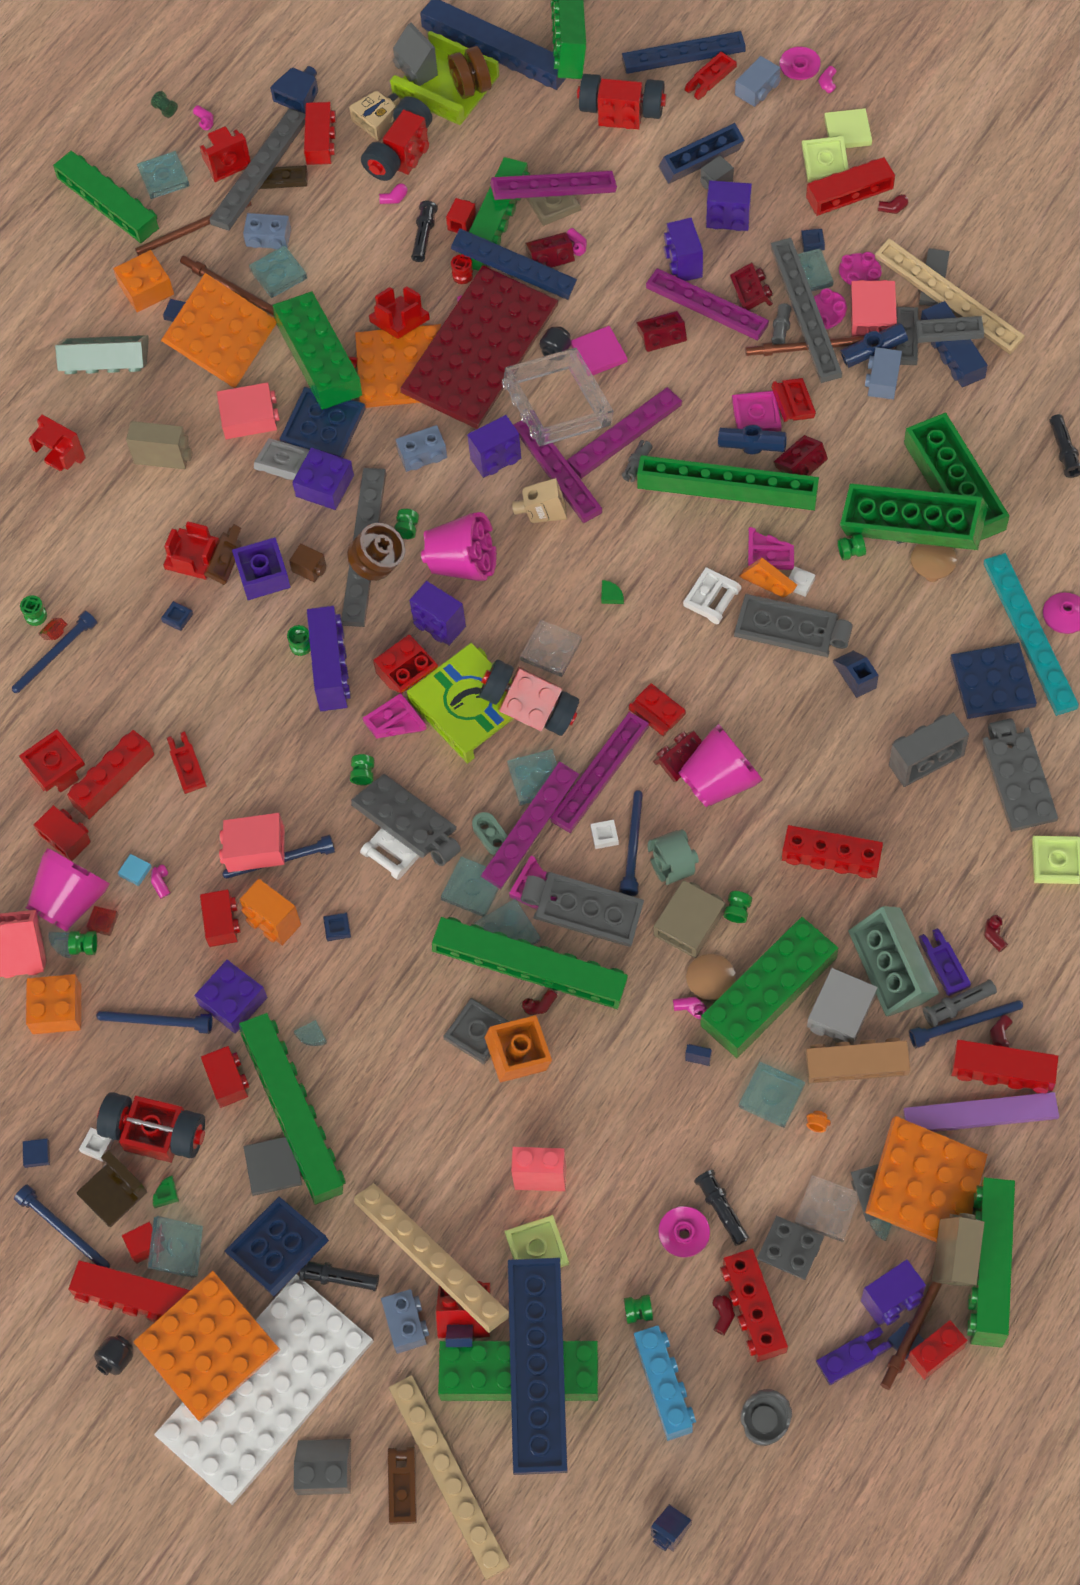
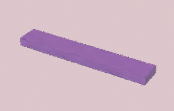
[903,1092,1059,1132]

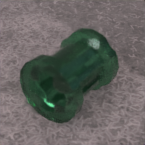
[151,91,178,118]

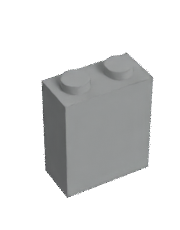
[807,968,878,1045]

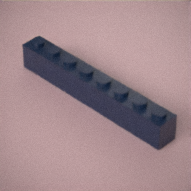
[420,0,566,90]

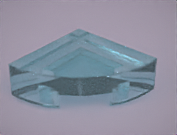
[48,932,71,958]
[294,1020,327,1046]
[869,1218,892,1241]

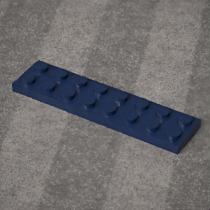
[508,1258,568,1475]

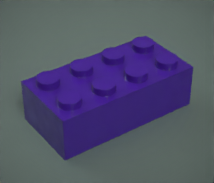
[307,606,351,712]

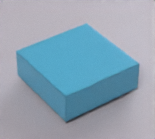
[118,854,152,886]

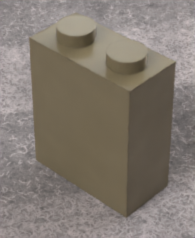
[126,421,192,469]
[654,880,725,958]
[932,1213,984,1286]

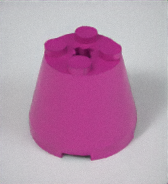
[421,512,497,581]
[678,724,763,808]
[25,848,110,932]

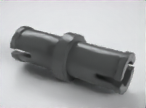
[772,303,792,344]
[622,440,653,482]

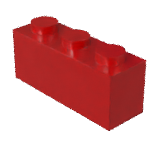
[304,102,336,165]

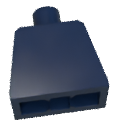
[270,66,318,114]

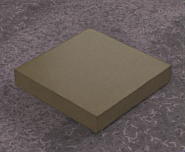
[526,195,581,226]

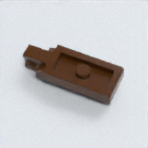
[204,524,242,585]

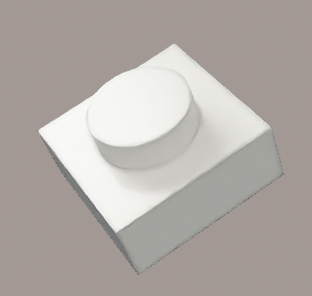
[789,567,815,597]
[590,820,619,849]
[79,1128,114,1162]

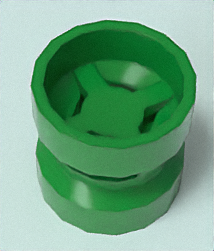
[394,509,419,540]
[837,534,866,561]
[20,595,47,626]
[287,625,311,656]
[350,754,375,786]
[723,891,753,924]
[68,931,98,955]
[624,1294,653,1324]

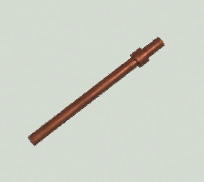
[135,201,252,256]
[180,256,274,316]
[745,336,864,356]
[880,1282,943,1390]

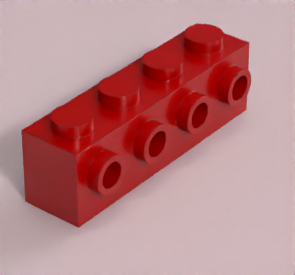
[806,157,895,216]
[67,730,154,820]
[782,825,883,878]
[951,1039,1059,1093]
[720,1248,788,1363]

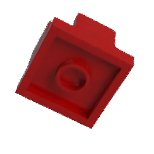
[200,126,251,182]
[369,286,430,339]
[29,414,86,471]
[163,521,219,580]
[19,729,85,793]

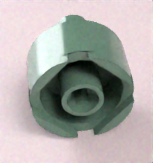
[647,829,699,885]

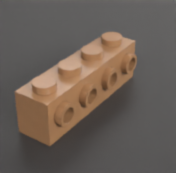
[805,1038,910,1084]

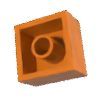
[113,250,174,313]
[239,879,301,946]
[26,974,81,1034]
[484,1015,552,1083]

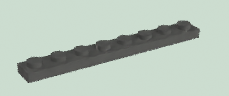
[210,109,305,231]
[771,238,842,383]
[341,468,386,627]

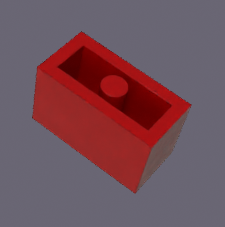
[33,805,91,861]
[200,889,241,947]
[201,1046,250,1108]
[907,1320,968,1380]

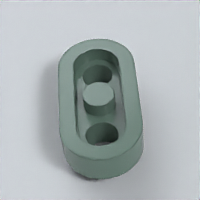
[472,812,508,855]

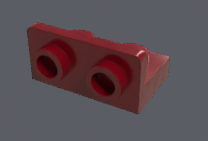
[525,232,575,268]
[730,262,773,311]
[636,311,687,352]
[773,435,828,476]
[653,730,702,782]

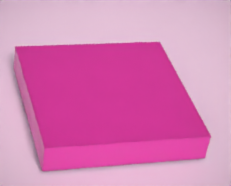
[571,326,627,377]
[732,391,782,432]

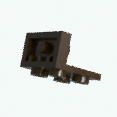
[77,1150,148,1227]

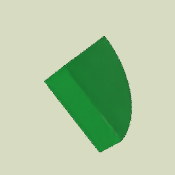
[601,580,624,604]
[153,1176,179,1208]

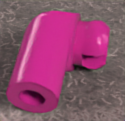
[818,66,836,94]
[193,105,213,130]
[379,183,408,204]
[567,228,587,256]
[151,864,171,899]
[673,997,707,1019]

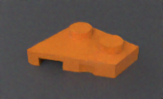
[739,558,797,598]

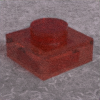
[38,618,68,640]
[86,906,118,936]

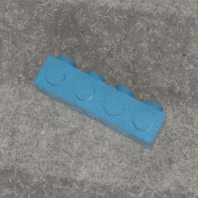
[633,1325,696,1441]

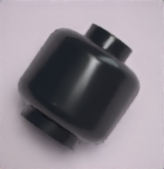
[539,327,572,359]
[94,1335,133,1375]

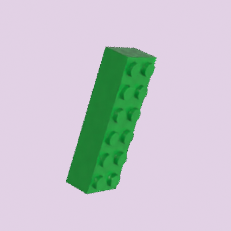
[550,0,586,79]
[272,291,362,410]
[904,412,1010,541]
[840,483,988,550]
[701,917,839,1058]
[966,1177,1015,1348]
[438,1341,598,1401]

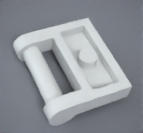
[683,567,742,624]
[360,828,420,880]

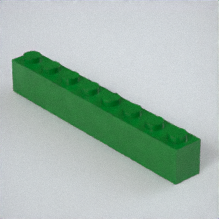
[637,455,819,511]
[432,917,628,1010]
[239,1013,346,1205]

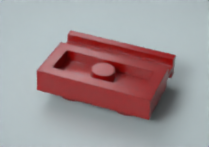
[771,378,816,422]
[629,683,686,737]

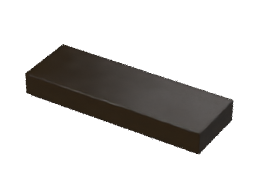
[259,165,307,189]

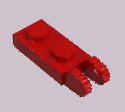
[684,52,737,100]
[167,731,207,794]

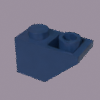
[833,650,879,698]
[651,1504,692,1552]

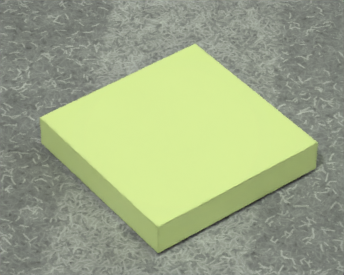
[824,108,872,148]
[801,136,849,182]
[1032,836,1080,884]
[505,1215,569,1267]

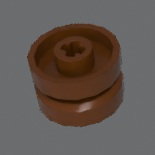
[448,46,492,99]
[347,522,406,581]

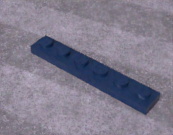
[622,31,746,74]
[451,228,577,300]

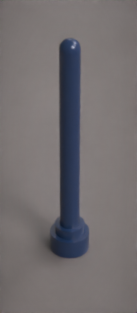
[12,611,98,693]
[619,790,643,896]
[222,834,335,879]
[909,1000,1023,1049]
[96,1011,213,1034]
[14,1184,110,1268]

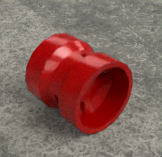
[451,254,473,285]

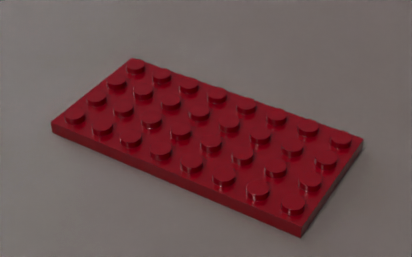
[400,265,558,429]

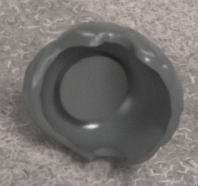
[740,1389,792,1446]

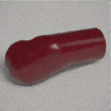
[878,194,908,214]
[984,915,1008,952]
[522,989,558,1015]
[989,1015,1013,1047]
[712,1295,735,1336]

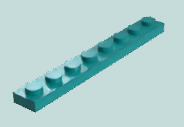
[983,553,1079,716]

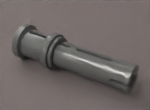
[923,979,997,1027]

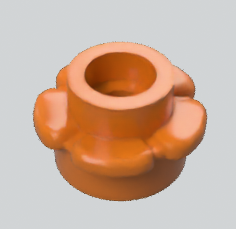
[806,1111,831,1133]

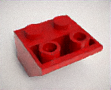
[373,634,438,693]
[436,1281,491,1339]

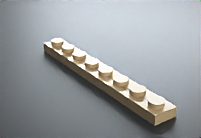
[875,239,1025,355]
[354,1183,509,1333]
[388,1375,510,1581]

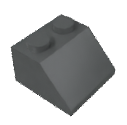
[393,23,438,86]
[293,1439,351,1495]

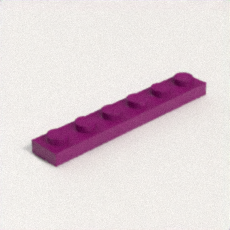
[490,171,617,200]
[646,268,769,341]
[567,387,682,479]
[513,415,602,523]
[550,712,649,833]
[481,761,579,890]

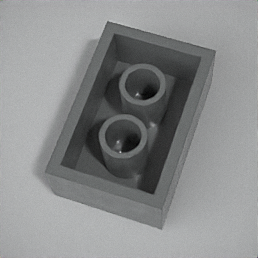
[889,712,969,787]

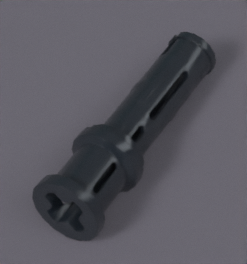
[411,201,438,262]
[1049,414,1080,478]
[694,1170,750,1246]
[299,1261,379,1292]

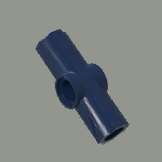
[840,323,908,368]
[718,425,787,455]

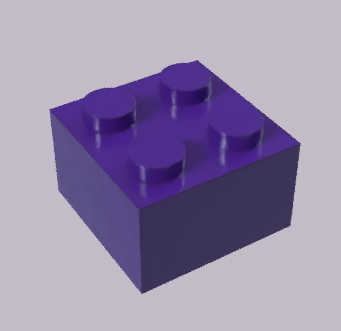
[706,180,752,231]
[664,217,703,281]
[467,415,522,478]
[292,448,354,510]
[232,537,291,600]
[410,580,466,646]
[194,960,268,1034]
[861,1259,926,1327]

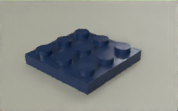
[280,387,366,458]
[950,643,1037,719]
[225,1196,329,1296]

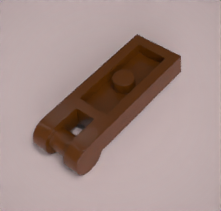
[388,1447,417,1525]

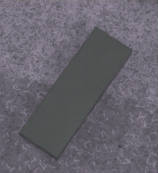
[919,248,950,306]
[895,307,918,365]
[915,316,984,343]

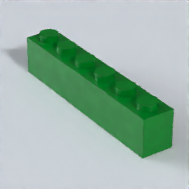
[53,151,159,243]
[459,157,530,271]

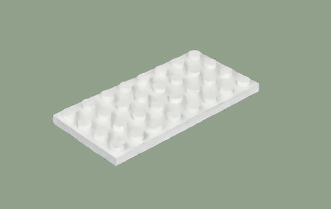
[154,1274,374,1505]

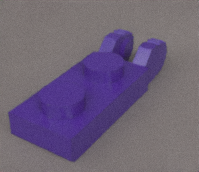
[919,928,971,996]
[816,1327,892,1385]

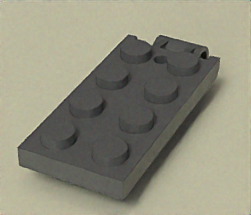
[734,594,853,658]
[983,718,1058,832]
[351,774,461,866]
[521,872,644,947]

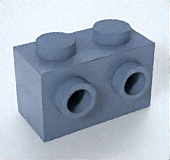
[735,56,781,107]
[243,213,291,249]
[865,347,902,400]
[395,425,447,472]
[381,1289,429,1354]

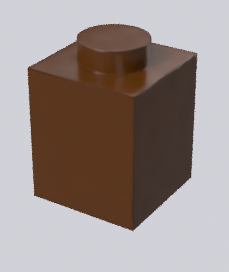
[289,543,327,583]

